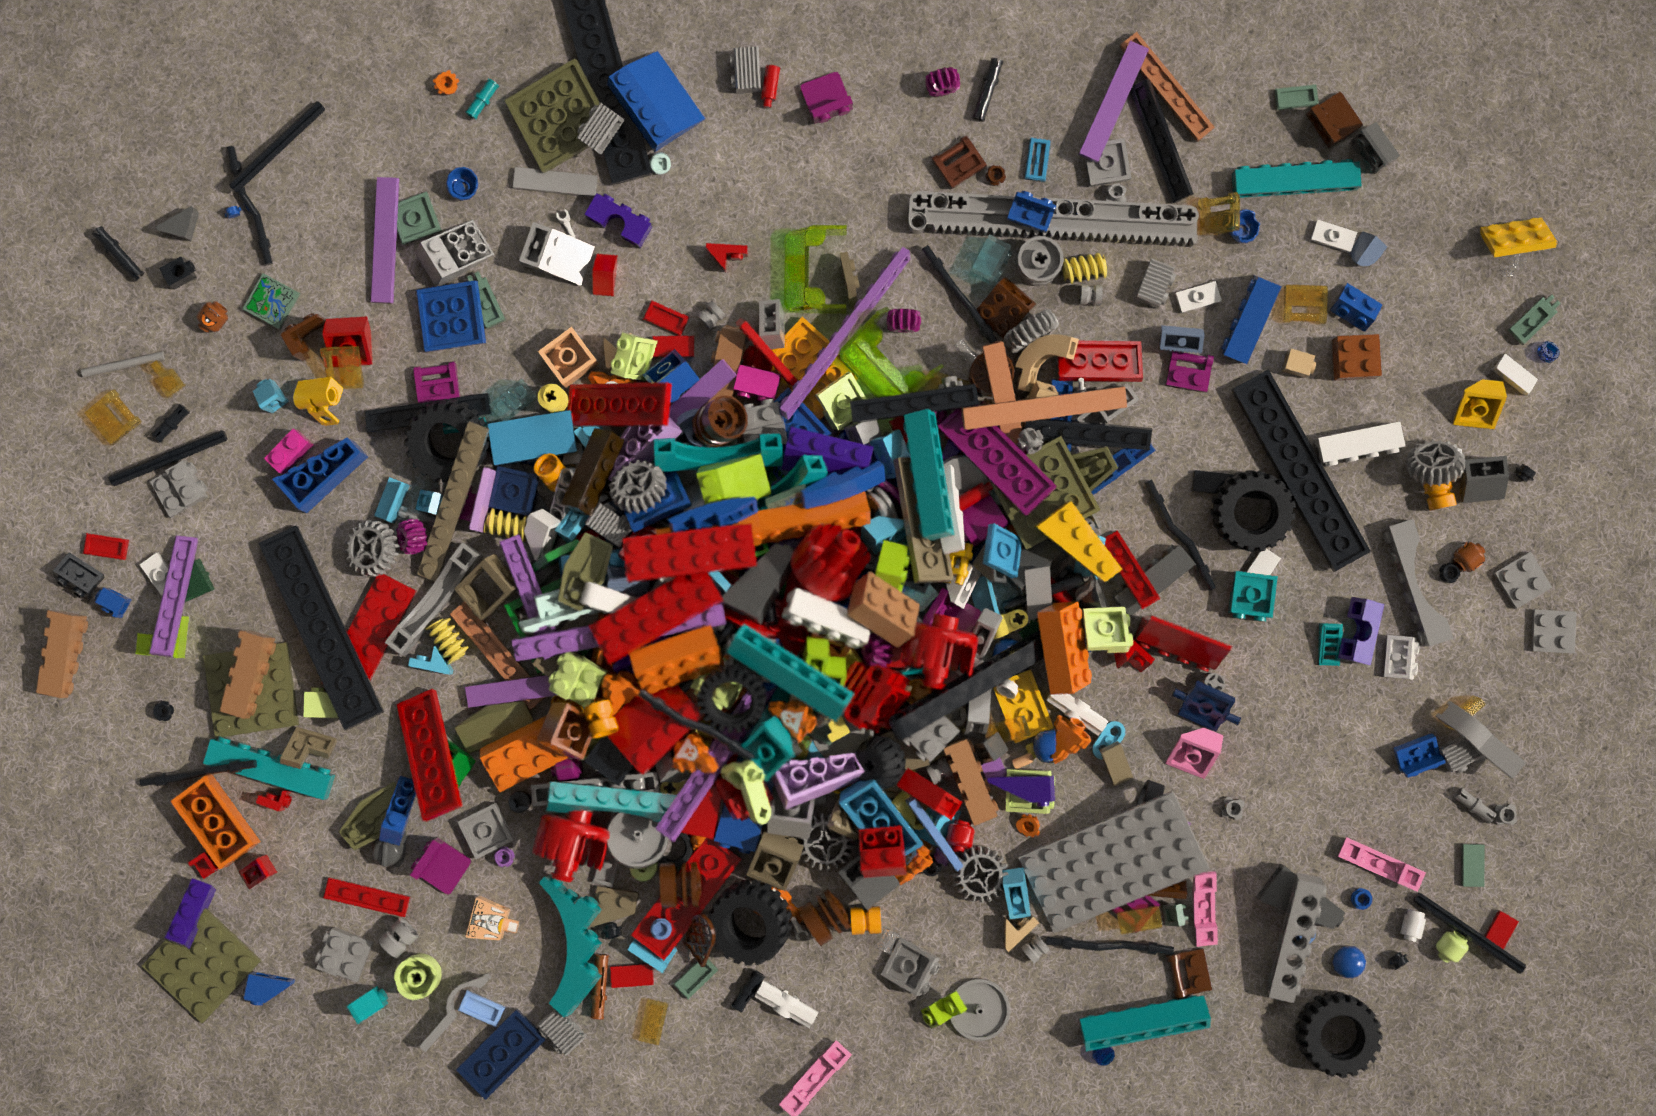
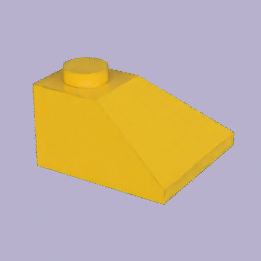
[1453,379,1507,430]

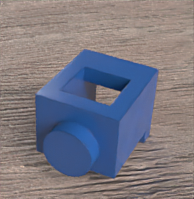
[95,587,132,618]

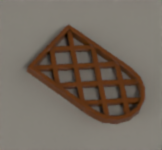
[683,913,715,967]

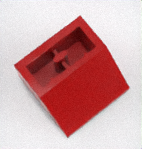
[859,826,907,878]

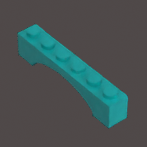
[654,433,782,472]
[546,782,677,822]

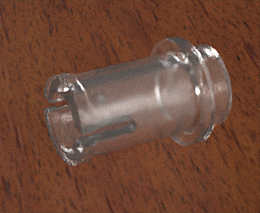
[953,338,978,365]

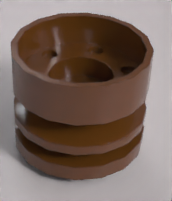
[968,352,1014,398]
[692,395,748,447]
[660,862,701,908]
[798,889,851,946]

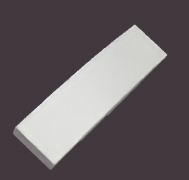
[940,464,965,554]

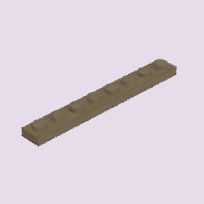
[417,422,490,581]

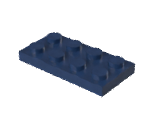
[456,1008,546,1100]

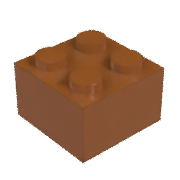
[1332,334,1382,381]
[537,702,592,760]

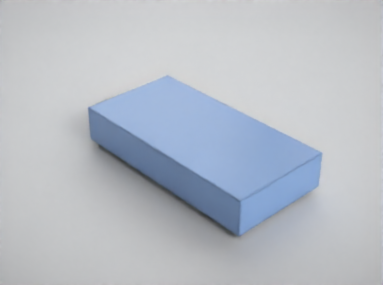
[458,990,505,1027]

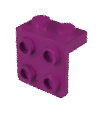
[801,72,853,124]
[963,495,1008,547]
[923,588,982,632]
[410,838,471,894]

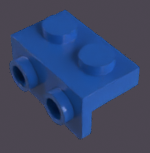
[1007,191,1056,233]
[1330,283,1382,332]
[1393,733,1446,778]

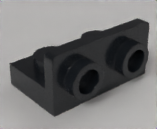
[53,552,104,601]

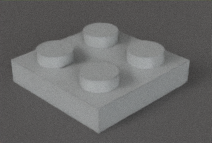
[1085,138,1132,187]
[1493,552,1552,609]
[1531,609,1576,654]
[458,803,514,859]

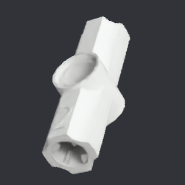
[1046,694,1108,736]
[754,980,818,1028]

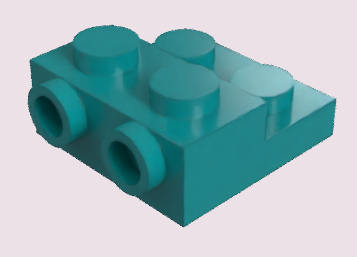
[1228,571,1278,622]

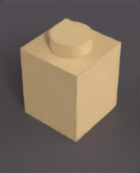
[1281,349,1316,378]

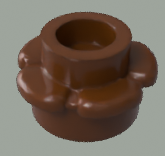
[985,165,1006,186]

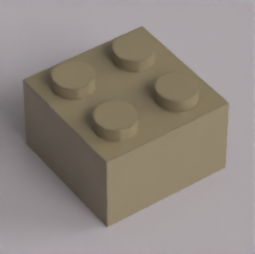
[746,830,804,891]

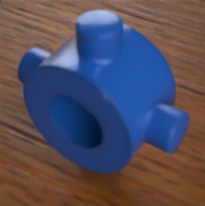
[224,206,241,219]

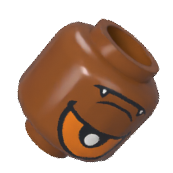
[196,301,228,333]
[1453,541,1485,572]

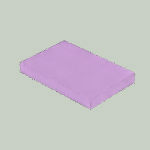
[469,468,496,534]

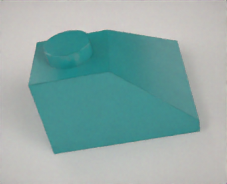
[742,716,794,781]

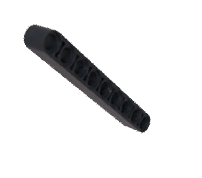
[888,631,1044,740]

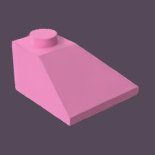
[1165,728,1223,779]

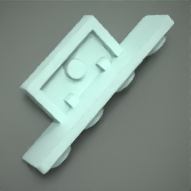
[519,589,600,632]

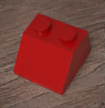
[322,316,373,367]

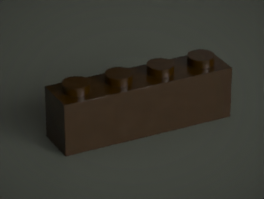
[561,428,625,516]

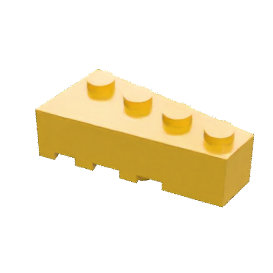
[1034,501,1122,582]

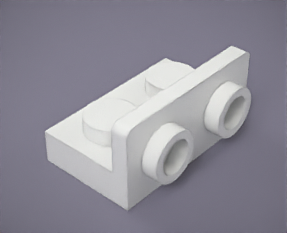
[1384,635,1420,679]

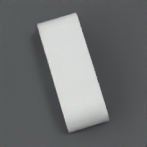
[580,581,638,613]

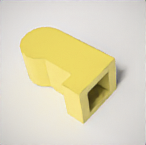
[818,711,850,743]

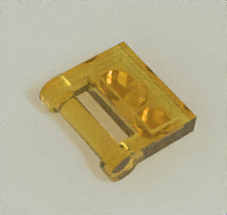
[1198,192,1240,236]
[1283,284,1328,324]
[320,346,364,389]
[85,389,142,445]

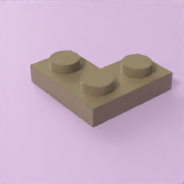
[280,727,337,769]

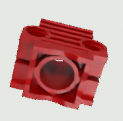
[844,661,911,733]

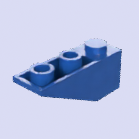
[379,776,416,846]

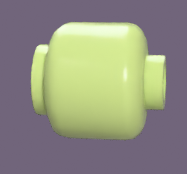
[630,862,658,881]
[1436,930,1468,963]

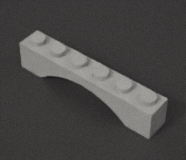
[1383,519,1454,646]
[385,542,483,655]

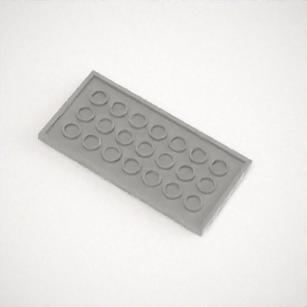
[1018,791,1210,933]

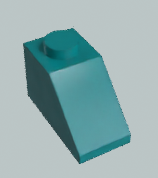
[347,986,388,1024]

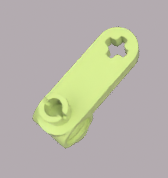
[721,760,771,824]

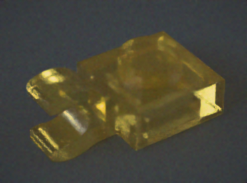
[150,360,186,398]

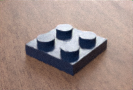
[488,466,539,516]

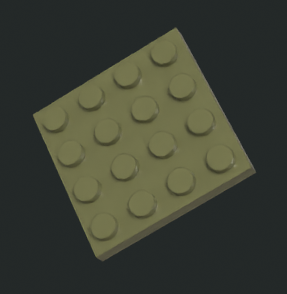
[505,58,600,173]
[988,436,1101,550]
[203,643,299,738]
[142,909,262,1024]

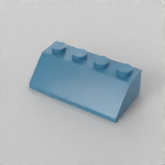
[839,780,923,856]

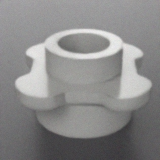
[1106,184,1127,202]
[1221,797,1245,820]
[1495,804,1517,825]

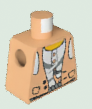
[466,896,519,940]

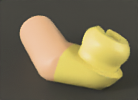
[1012,742,1036,769]

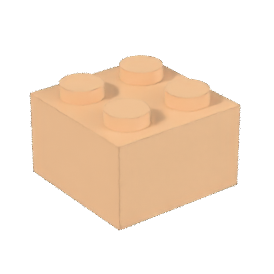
[538,327,599,388]

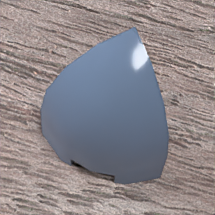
[1351,231,1387,266]

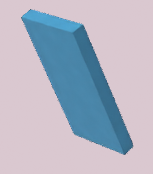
[488,410,577,466]

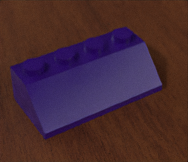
[782,427,874,477]

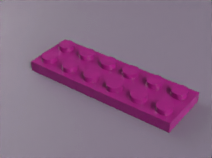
[938,409,1057,516]

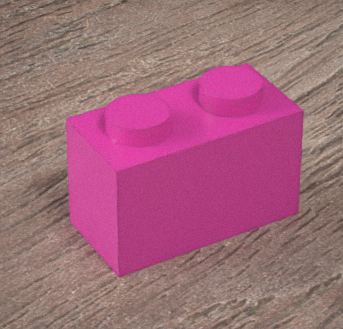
[734,365,781,402]
[264,428,314,474]

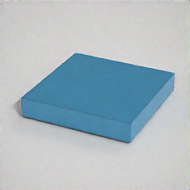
[983,523,1022,578]

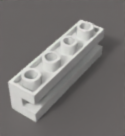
[1314,422,1405,467]
[782,588,870,648]

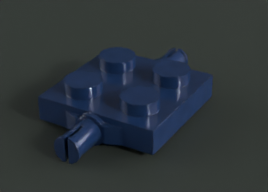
[1172,681,1241,732]

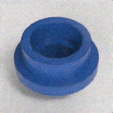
[1351,888,1372,910]

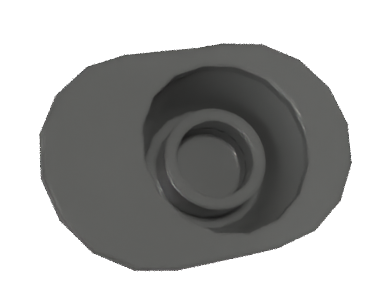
[372,831,407,868]

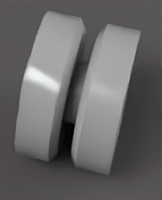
[1016,236,1064,286]

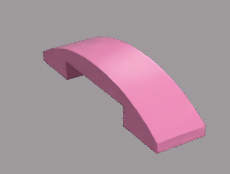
[1338,837,1426,892]
[1192,871,1218,947]
[779,1040,852,1116]

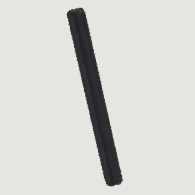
[229,101,325,192]
[108,430,228,486]
[1413,893,1526,974]

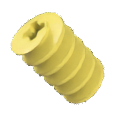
[1062,253,1107,284]
[538,384,568,413]
[484,508,527,542]
[426,618,469,665]

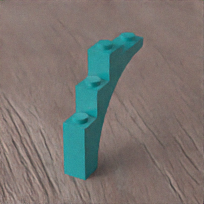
[756,455,828,511]
[539,875,602,1018]

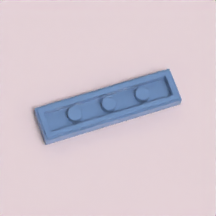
[905,796,963,871]

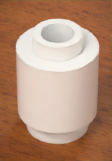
[1400,909,1426,942]

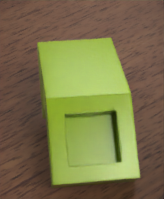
[921,991,967,1029]

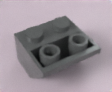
[1351,122,1400,174]
[1459,456,1509,503]
[838,855,900,911]

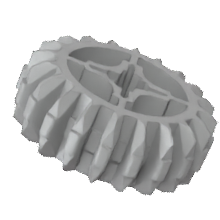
[1004,309,1059,353]
[1406,439,1465,487]
[609,459,667,514]
[345,520,400,577]
[797,813,853,871]
[952,845,1009,903]

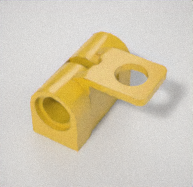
[293,377,343,426]

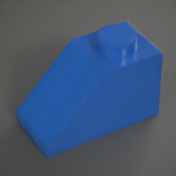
[244,971,295,1005]

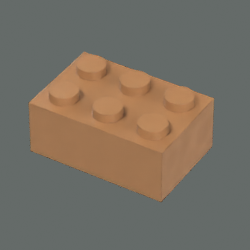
[847,572,920,647]

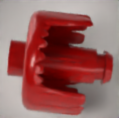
[791,523,870,602]
[901,613,978,689]
[532,810,610,883]

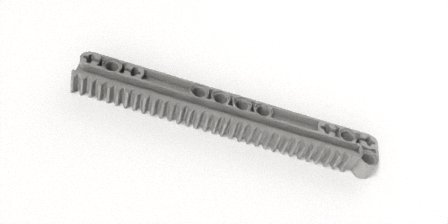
[908,191,1199,247]

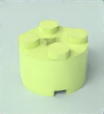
[394,953,442,1000]

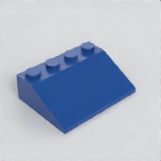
[607,51,705,152]

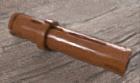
[590,954,609,1019]

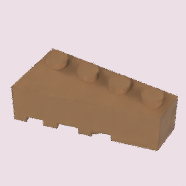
[706,325,746,404]
[36,610,88,698]
[220,630,276,719]
[943,737,999,826]

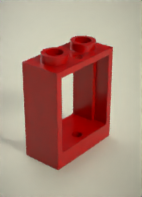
[896,768,962,820]

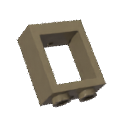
[454,553,517,620]

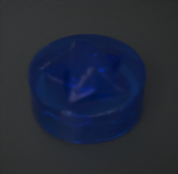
[1537,341,1560,363]
[1092,1047,1115,1066]

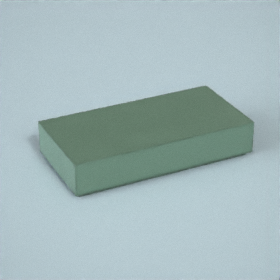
[1274,84,1319,110]
[1461,844,1485,887]
[673,956,719,999]

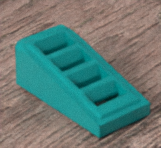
[1318,623,1343,666]

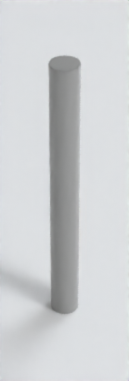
[81,351,165,377]

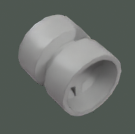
[378,918,419,958]

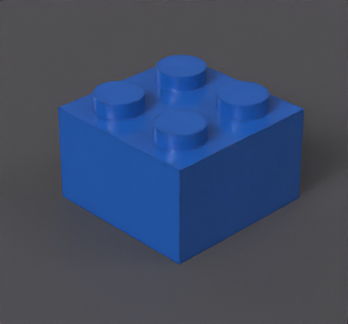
[642,349,700,403]

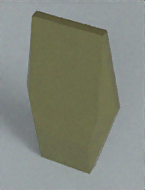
[1072,446,1118,491]
[557,532,613,612]
[455,700,534,753]
[339,782,414,851]

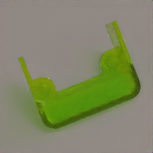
[784,225,847,314]
[839,306,944,398]

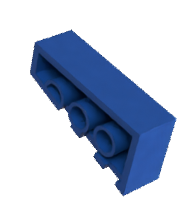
[1221,275,1282,364]
[272,437,368,513]

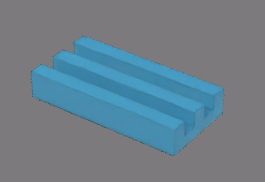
[1025,138,1051,182]

